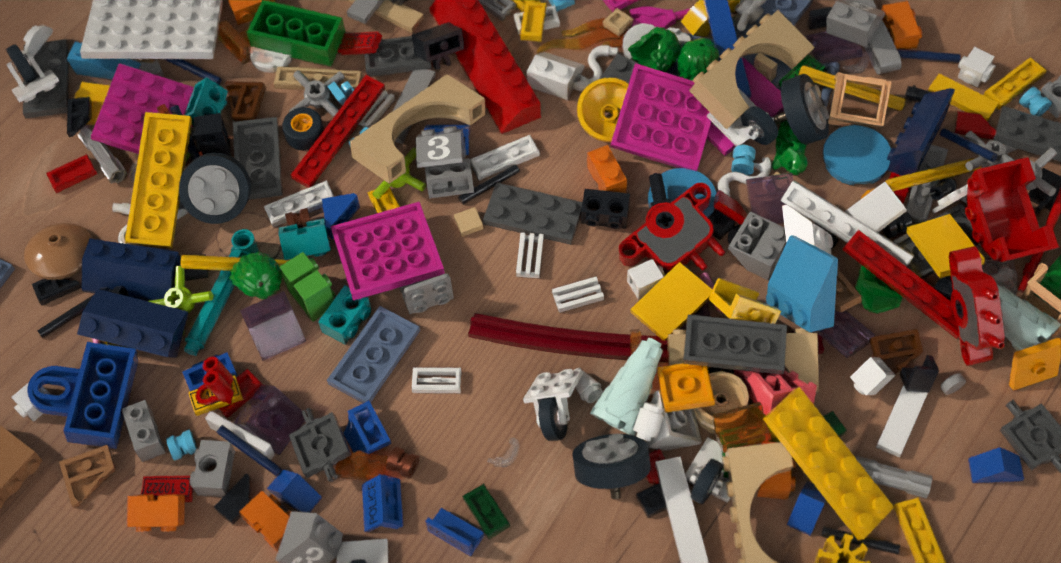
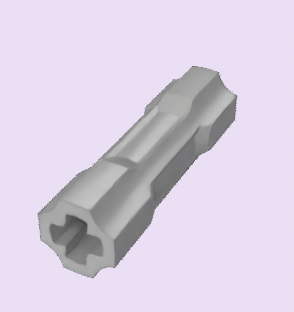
[78,125,127,183]
[856,456,932,498]

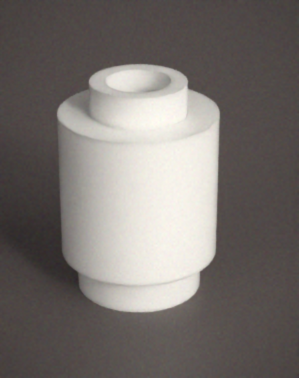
[633,402,664,441]

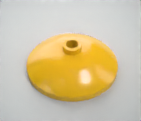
[577,78,629,143]

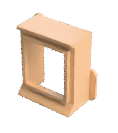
[828,72,892,128]
[1021,263,1061,338]

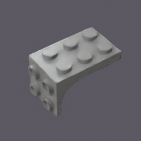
[399,273,454,314]

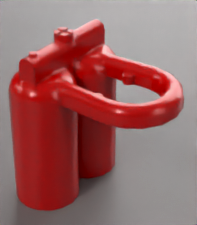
[195,356,234,405]

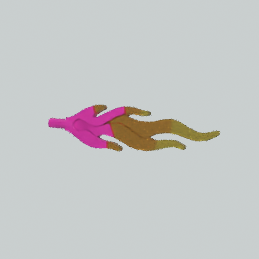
[537,7,690,54]

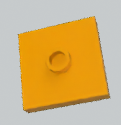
[1009,338,1061,391]
[657,363,715,413]

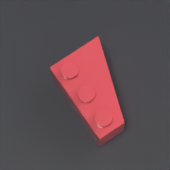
[733,369,817,415]

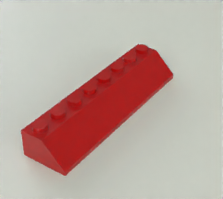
[429,0,541,134]

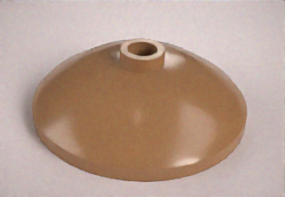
[24,223,92,280]

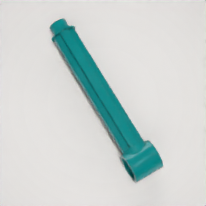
[184,229,259,356]

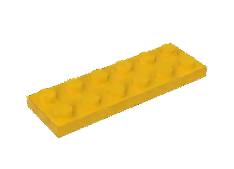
[125,112,192,249]
[763,387,894,541]

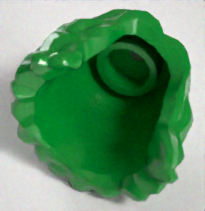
[628,27,681,73]
[677,38,719,81]
[229,251,283,299]

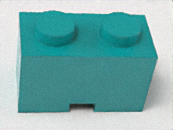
[278,218,330,260]

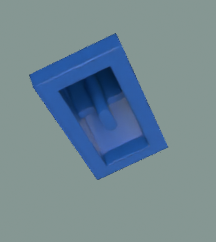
[322,193,360,240]
[968,447,1024,483]
[267,470,322,513]
[787,481,826,536]

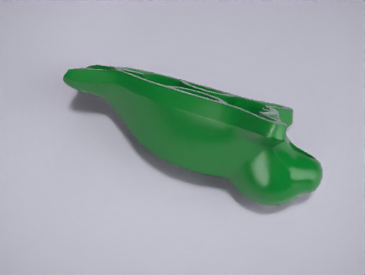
[771,121,808,176]

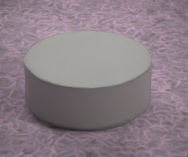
[940,373,966,395]

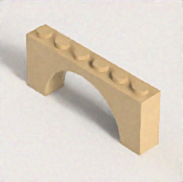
[689,10,815,130]
[350,74,485,184]
[667,328,819,393]
[722,442,793,563]

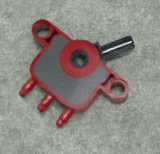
[618,173,725,274]
[945,246,1005,366]

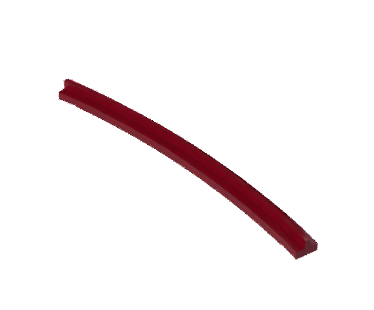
[468,313,824,362]

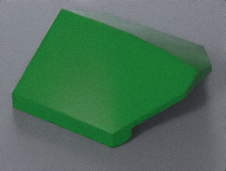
[855,265,902,314]

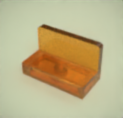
[713,402,772,453]

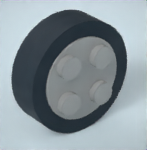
[771,74,829,145]
[179,153,251,224]
[572,434,651,499]

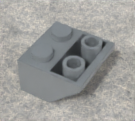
[728,211,786,280]

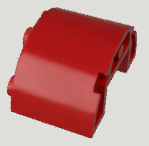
[965,157,1059,262]

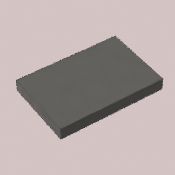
[364,36,431,77]

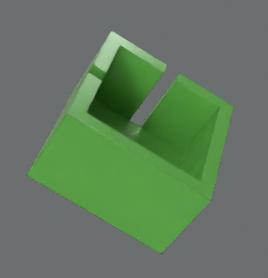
[279,252,336,322]

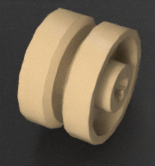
[694,371,749,435]

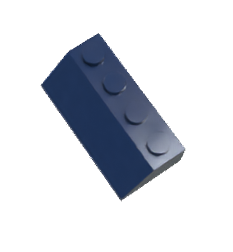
[887,88,955,176]
[82,239,181,301]
[77,289,188,358]

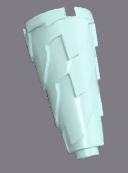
[996,283,1061,351]
[590,338,663,436]

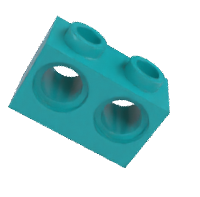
[184,77,228,126]
[318,285,371,345]

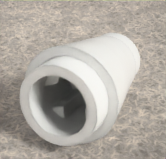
[573,368,603,403]

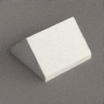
[844,182,907,232]

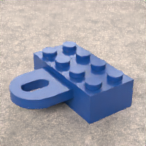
[27,342,138,449]

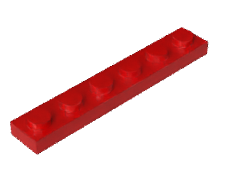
[291,75,385,188]
[842,229,959,339]

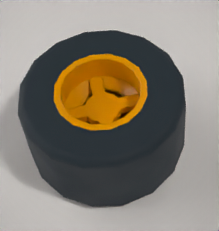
[282,107,324,151]

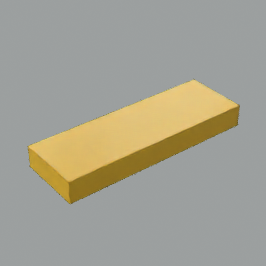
[984,57,1047,110]
[928,73,999,122]
[894,497,946,563]

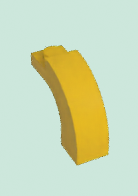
[681,0,740,37]

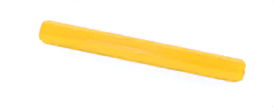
[799,65,906,111]
[885,158,982,191]
[180,255,289,271]

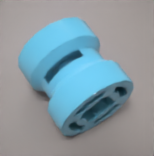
[1019,87,1052,117]
[731,145,756,176]
[166,429,197,461]

